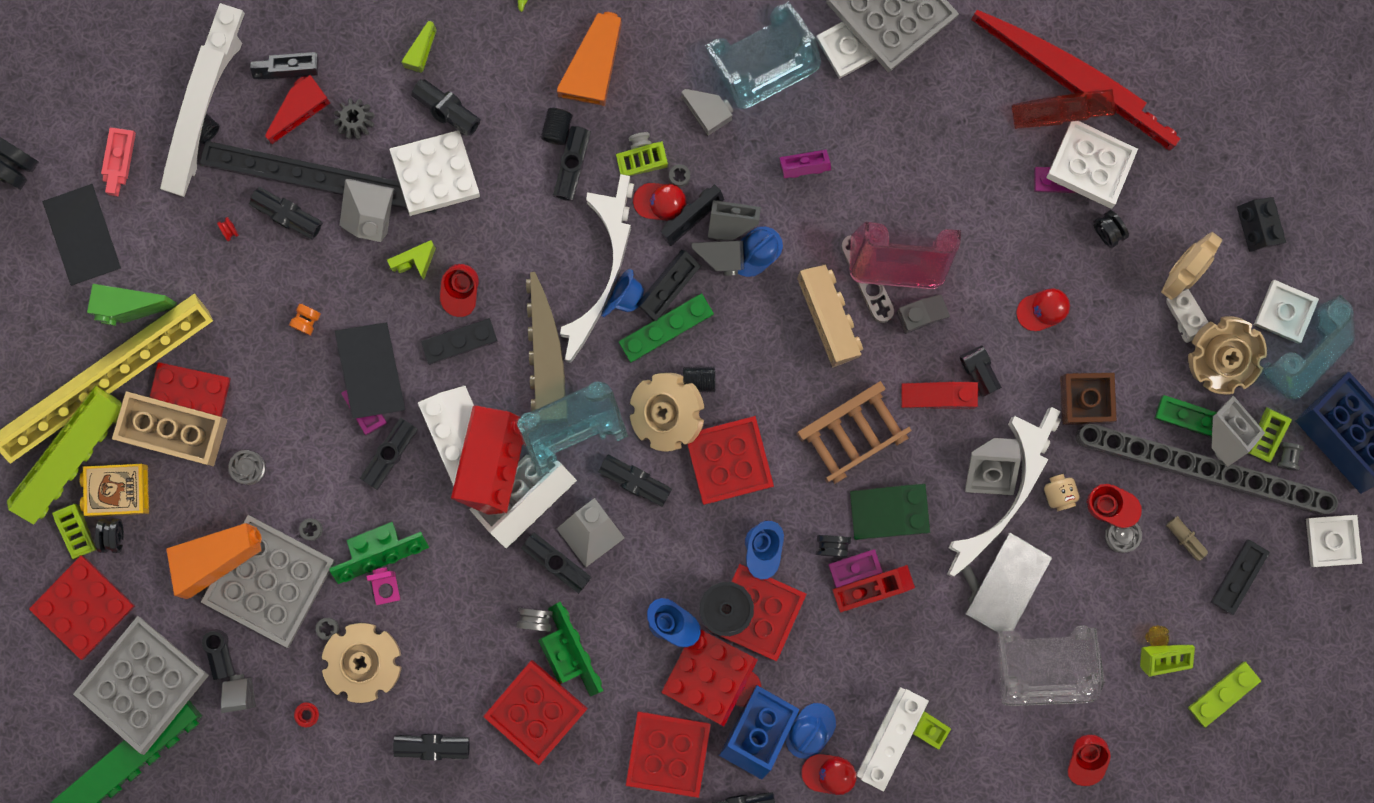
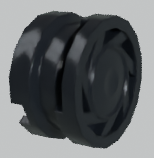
[1093,210,1129,248]
[95,519,124,553]
[816,535,851,557]

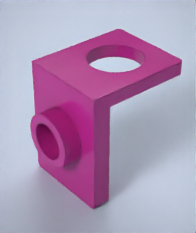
[366,567,400,605]

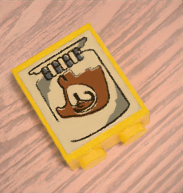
[80,464,149,517]

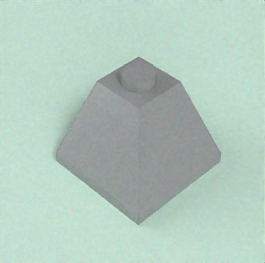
[339,179,394,242]
[1212,396,1265,467]
[965,438,1021,495]
[557,498,624,567]

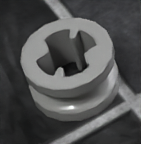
[629,132,652,150]

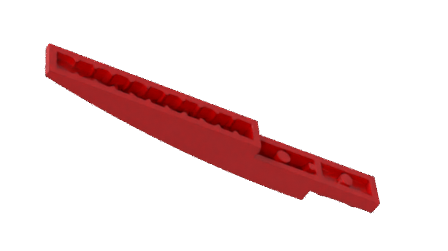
[971,10,1181,151]

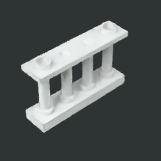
[856,687,929,792]

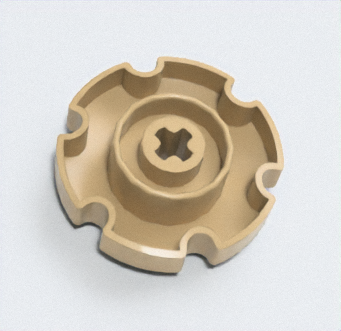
[1161,232,1222,300]
[1188,316,1267,394]
[630,373,704,451]
[322,623,402,703]

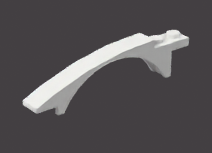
[160,3,245,197]
[560,174,634,363]
[947,407,1061,577]

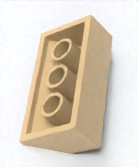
[797,265,863,368]

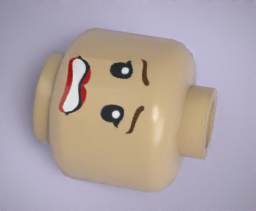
[1044,474,1080,511]

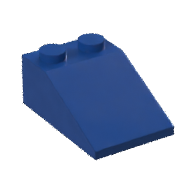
[719,685,799,780]

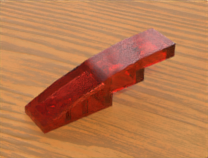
[1012,89,1116,129]

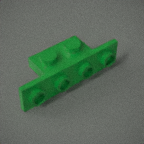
[329,522,429,584]
[538,602,603,697]

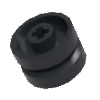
[0,137,39,190]
[699,582,754,636]

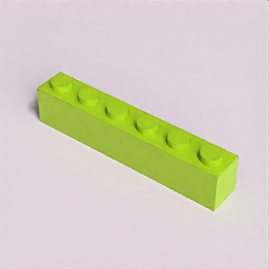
[7,386,122,525]

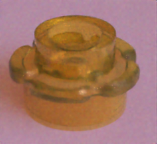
[1145,625,1169,646]

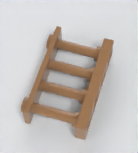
[797,381,912,484]

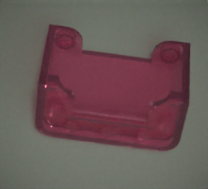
[850,222,961,289]

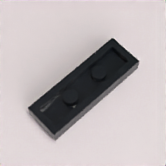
[661,184,724,246]
[636,249,701,321]
[421,318,498,365]
[1210,539,1270,615]

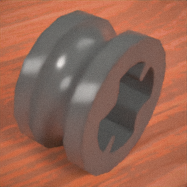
[669,164,690,188]
[299,519,323,541]
[316,618,339,640]

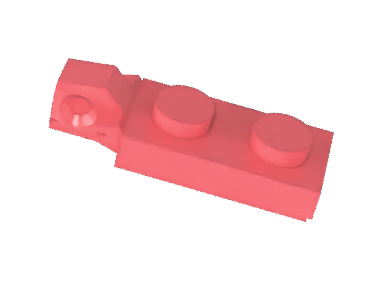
[101,128,136,197]

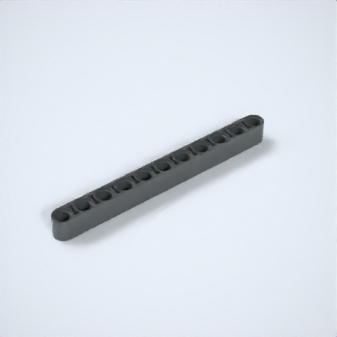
[1075,424,1338,515]

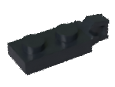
[250,52,319,79]

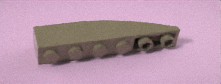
[526,272,566,419]

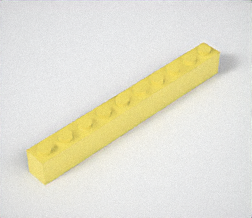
[0,293,213,464]

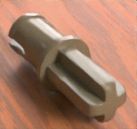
[1165,516,1208,561]

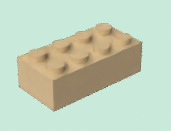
[112,392,228,466]

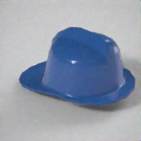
[738,227,783,277]
[601,269,644,317]
[745,521,784,579]
[647,598,701,647]
[786,703,836,759]

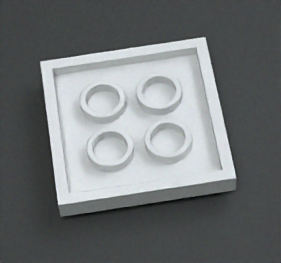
[1046,119,1138,209]
[390,130,480,216]

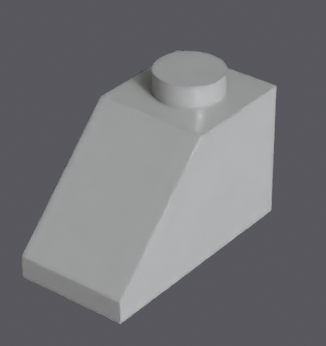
[681,89,733,136]

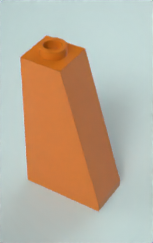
[557,12,622,106]
[166,523,262,599]

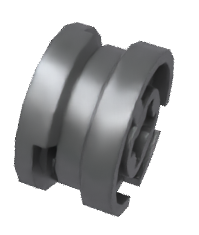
[228,450,266,485]
[1105,523,1142,553]
[516,608,552,631]

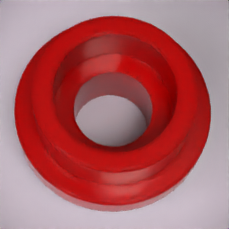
[294,702,319,728]

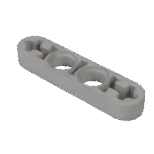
[841,235,894,323]

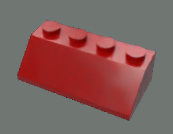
[451,406,528,515]

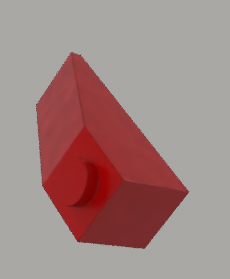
[265,75,330,144]
[901,382,978,409]
[832,565,915,613]

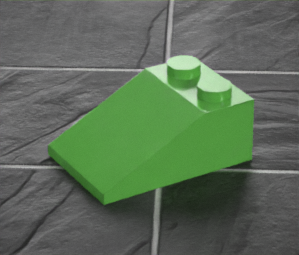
[87,284,177,326]

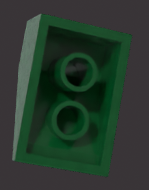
[850,484,930,540]

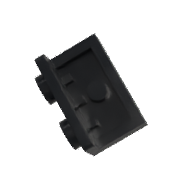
[1237,197,1286,252]

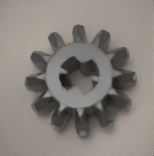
[334,98,375,140]

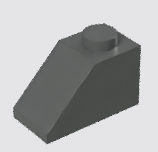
[708,200,761,241]
[692,240,744,276]
[897,295,950,334]
[221,674,256,713]

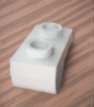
[1166,289,1208,343]

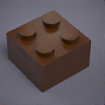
[1060,373,1117,425]

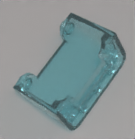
[705,1,821,109]
[1261,295,1356,400]
[517,382,628,477]

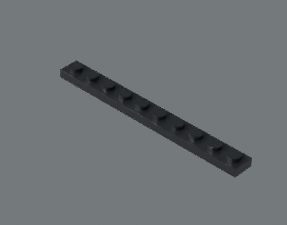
[200,140,437,215]

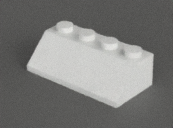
[418,386,474,486]
[469,442,577,548]

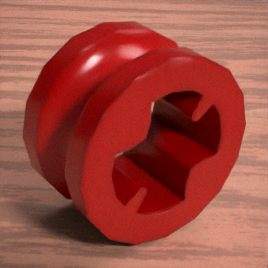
[217,217,239,242]

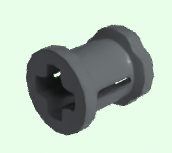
[1277,442,1304,471]

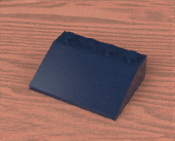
[1295,371,1374,494]

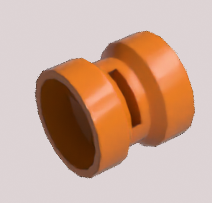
[289,303,321,336]

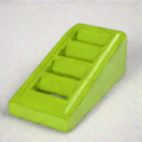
[401,21,436,73]
[616,141,668,176]
[1249,407,1292,463]
[52,504,97,559]
[1140,645,1195,677]

